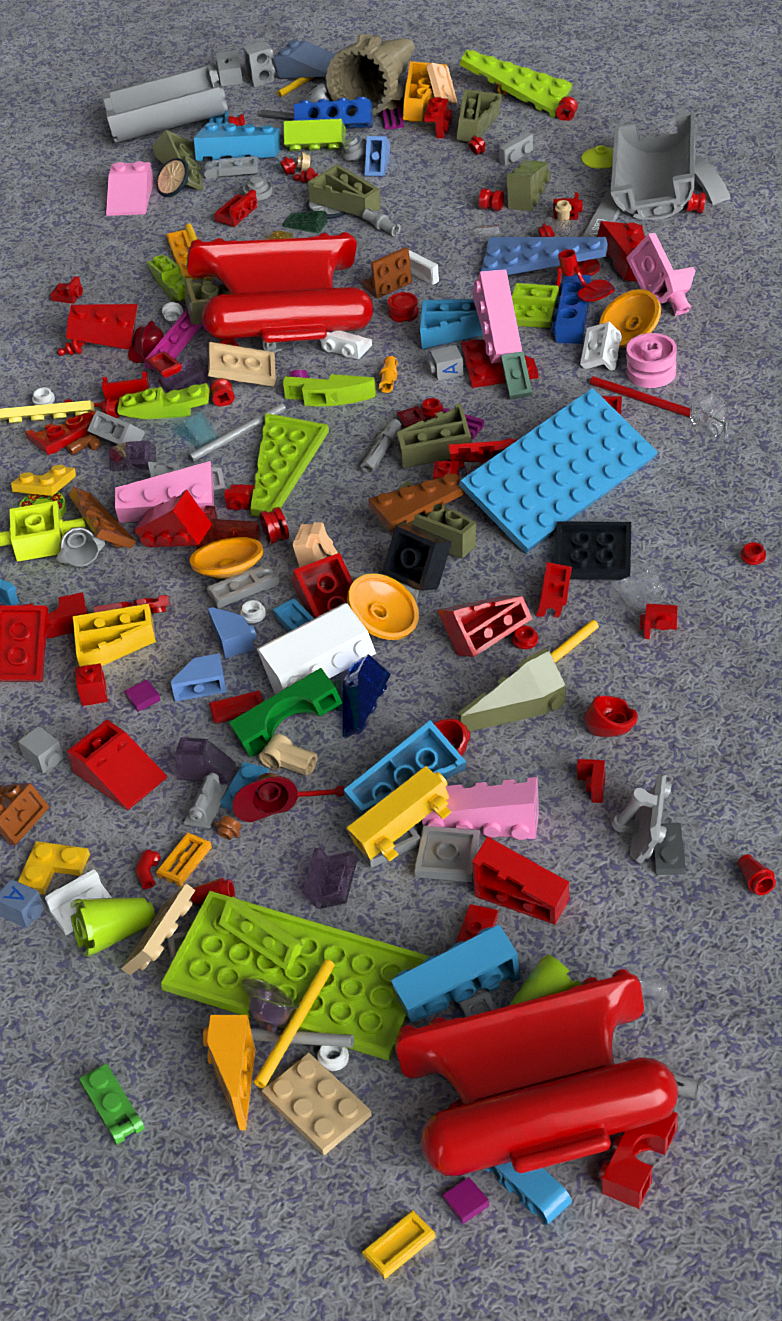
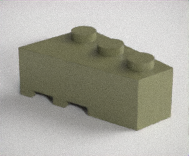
[457,89,502,143]

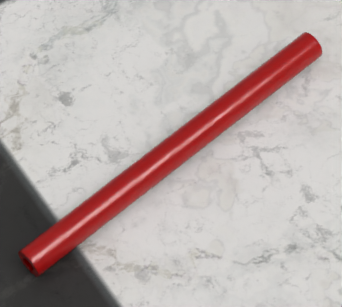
[590,376,696,418]

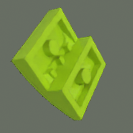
[512,283,559,328]

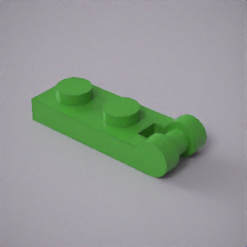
[79,1063,145,1145]

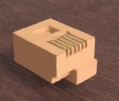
[293,522,338,568]

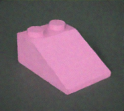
[106,161,154,216]

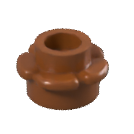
[215,815,242,840]

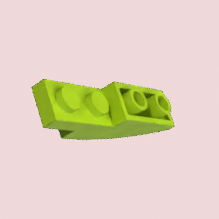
[147,255,186,302]
[283,374,376,406]
[117,383,210,419]

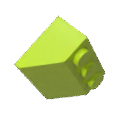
[284,119,346,152]

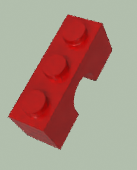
[26,592,88,639]
[599,1111,678,1209]

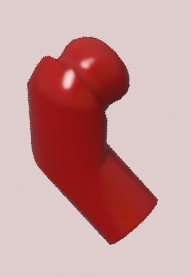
[135,849,161,890]

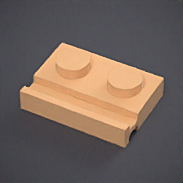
[426,63,457,105]

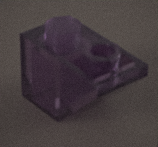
[109,441,156,471]
[175,737,236,783]

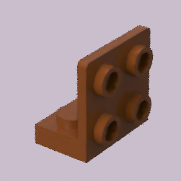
[362,247,412,299]
[0,783,50,845]

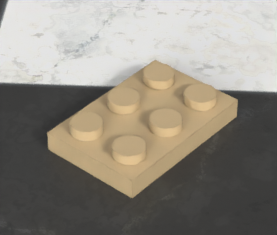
[208,342,276,386]
[121,884,195,975]
[262,1053,372,1155]

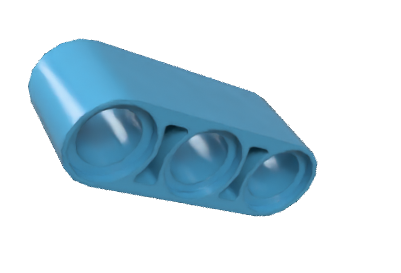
[486,1162,572,1225]

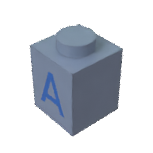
[0,879,44,928]

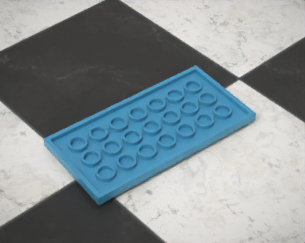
[458,388,658,554]

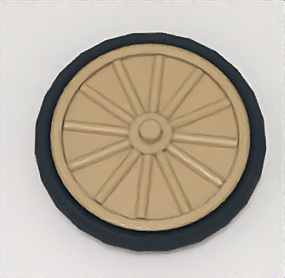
[156,158,189,197]

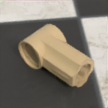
[259,734,318,776]

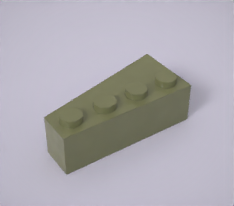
[184,278,229,325]
[380,481,476,559]

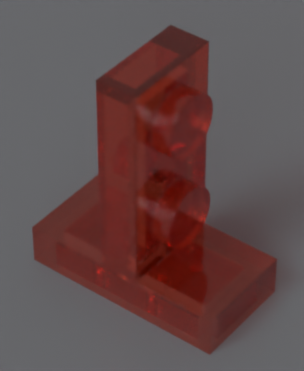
[196,506,261,550]

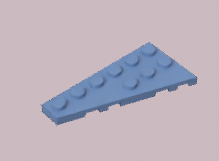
[481,237,608,275]

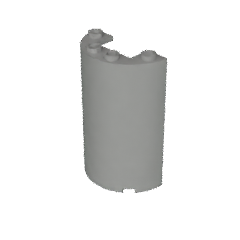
[102,65,228,143]
[611,111,695,220]

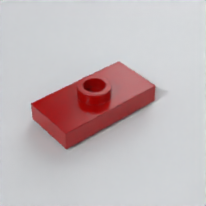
[455,904,499,944]

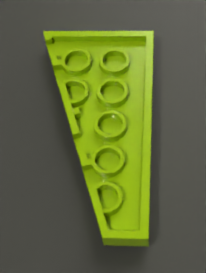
[460,50,573,118]
[251,413,329,517]

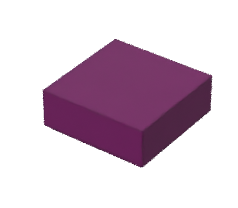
[124,680,161,712]
[443,1177,489,1224]

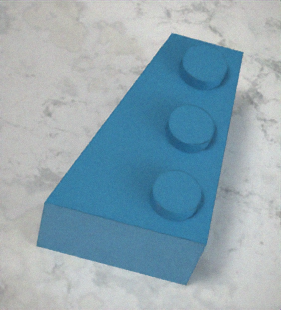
[420,299,483,349]

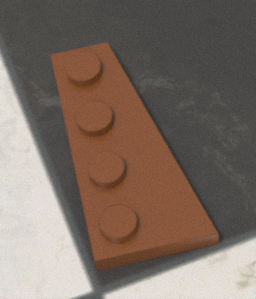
[368,473,466,532]
[69,487,136,548]

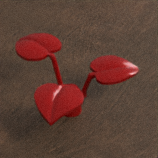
[556,249,615,302]

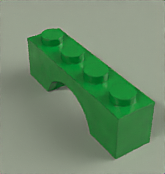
[229,668,342,757]

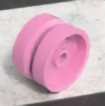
[626,333,677,388]

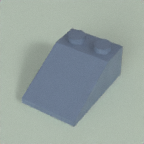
[273,39,335,78]

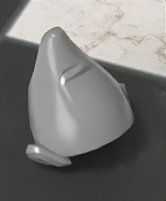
[56,527,105,567]

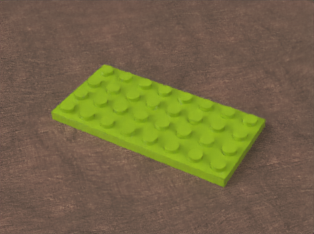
[161,891,431,1061]

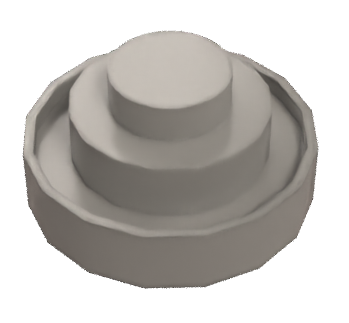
[341,137,367,161]
[243,177,273,201]

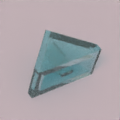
[173,411,219,449]

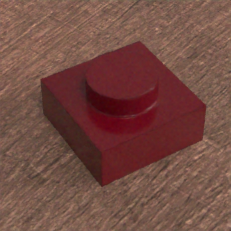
[396,406,426,429]

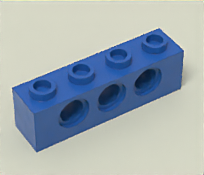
[294,97,373,129]
[551,275,591,344]

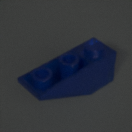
[342,654,391,738]

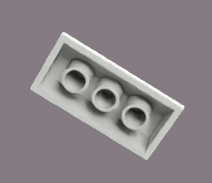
[257,603,376,694]

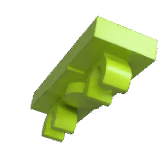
[219,896,304,970]

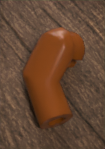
[66,434,102,456]

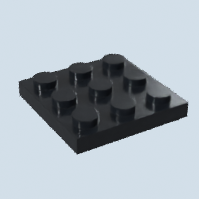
[554,521,632,580]

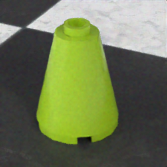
[70,897,155,957]
[509,954,581,1006]

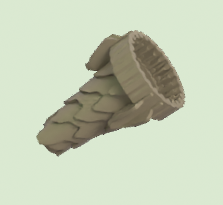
[326,34,415,116]

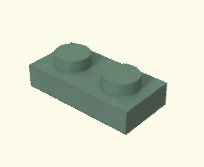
[501,351,532,400]

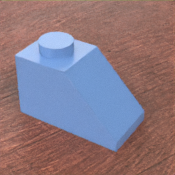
[365,136,390,176]
[208,607,257,659]
[171,653,227,702]

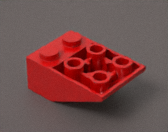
[67,720,167,811]

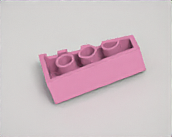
[472,270,522,363]
[115,461,215,523]
[422,777,539,840]

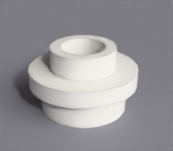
[162,302,183,321]
[32,387,55,405]
[240,600,266,623]
[318,1046,349,1071]

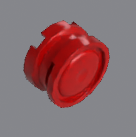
[388,292,419,323]
[259,506,289,545]

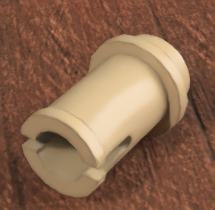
[555,200,572,227]

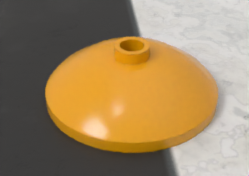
[599,289,661,348]
[190,537,263,579]
[347,574,419,640]

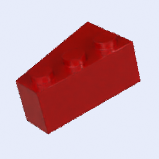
[597,221,645,282]
[66,304,138,349]
[134,489,212,547]
[437,595,532,657]
[472,836,570,925]

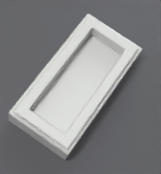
[409,250,439,285]

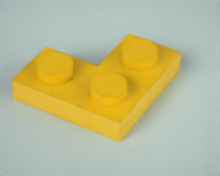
[11,465,76,496]
[18,841,90,895]

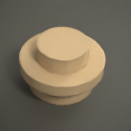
[296,152,310,172]

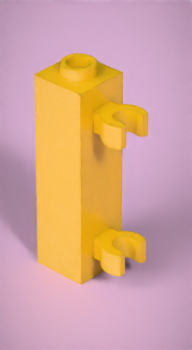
[347,766,452,862]

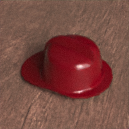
[128,321,164,363]
[232,773,298,822]

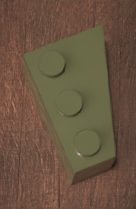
[507,160,551,212]
[308,164,380,217]
[397,402,471,468]

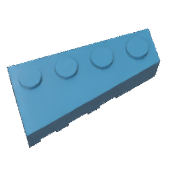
[194,123,281,161]
[344,720,466,816]
[391,924,521,1023]

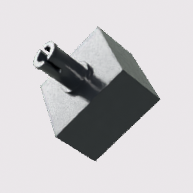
[382,524,452,591]

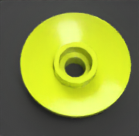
[581,145,614,169]

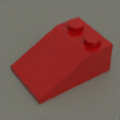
[291,552,353,619]

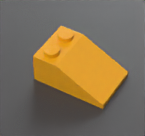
[203,1015,256,1130]

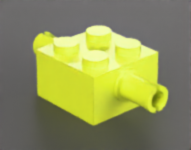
[0,501,87,562]

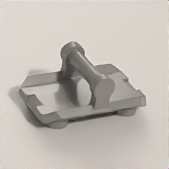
[611,774,672,864]

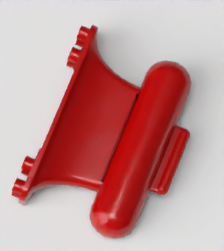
[186,232,373,343]
[395,969,679,1176]

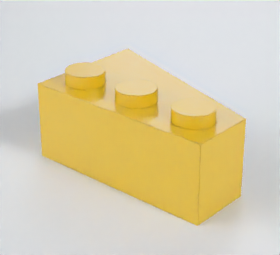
[73,604,156,667]

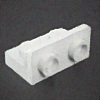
[580,322,621,370]
[320,330,372,359]
[45,870,112,935]

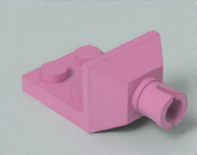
[626,233,695,316]

